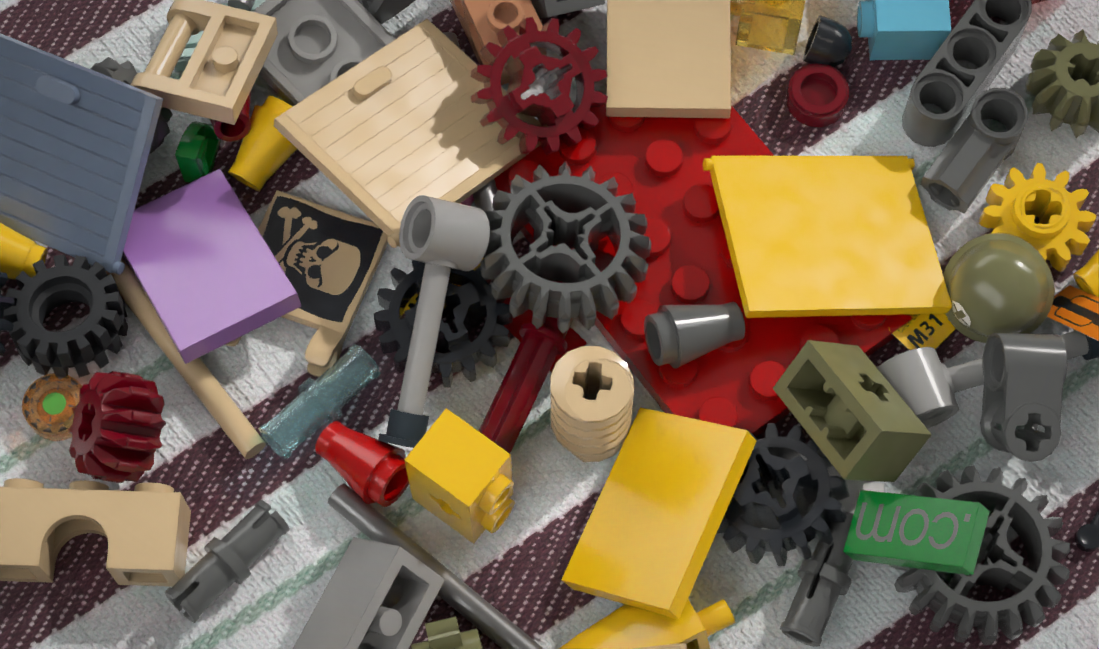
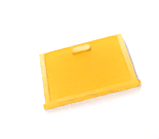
[703,156,952,318]

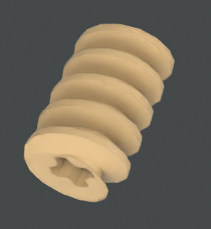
[550,346,635,462]

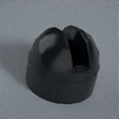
[802,15,852,67]

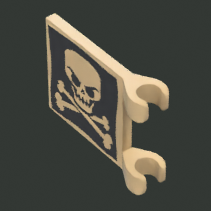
[225,190,389,379]

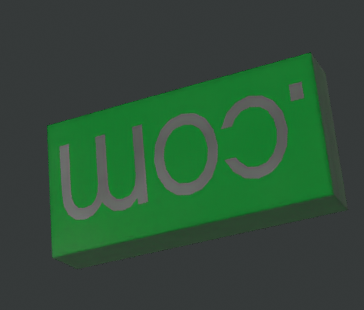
[843,490,990,576]

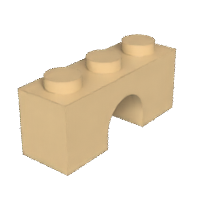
[0,478,191,587]

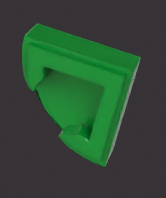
[175,121,221,183]

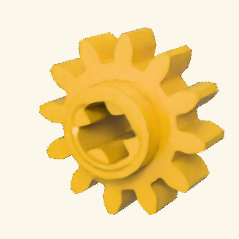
[979,163,1096,272]

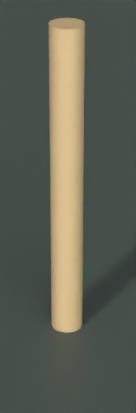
[106,257,266,459]

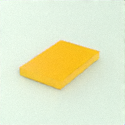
[561,407,757,619]

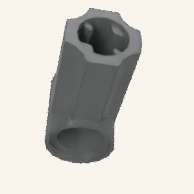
[920,88,1028,213]

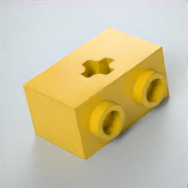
[404,408,515,544]

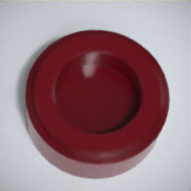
[786,63,849,127]

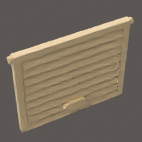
[274,19,547,248]

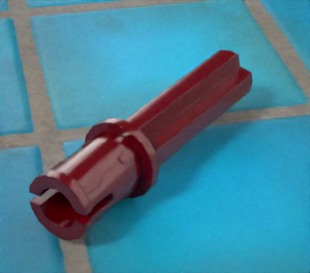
[479,280,574,454]

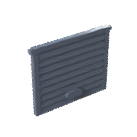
[0,33,164,275]

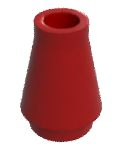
[315,421,409,507]

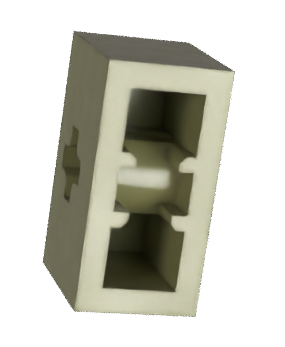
[773,340,932,482]

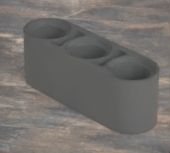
[902,0,1032,147]

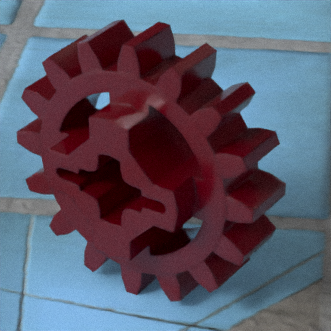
[471,17,608,155]

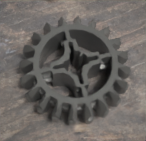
[480,161,651,333]
[889,465,1070,646]

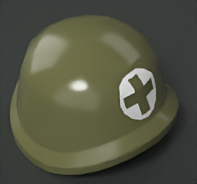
[943,233,1055,343]

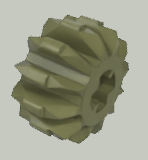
[1025,29,1099,138]

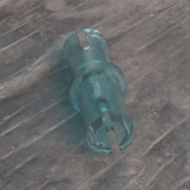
[258,344,381,460]

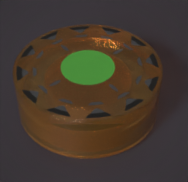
[22,373,82,441]

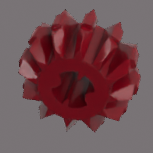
[68,371,166,483]

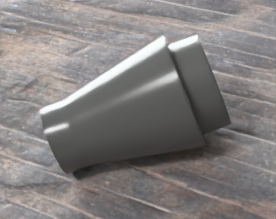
[644,302,745,368]

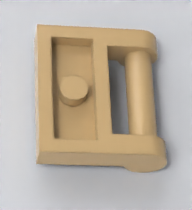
[130,0,278,125]

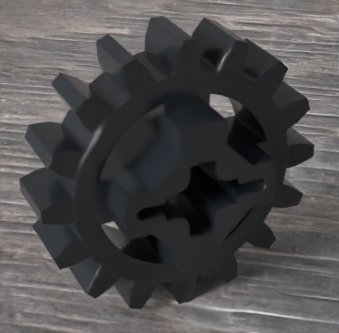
[374,260,513,388]
[716,423,850,566]

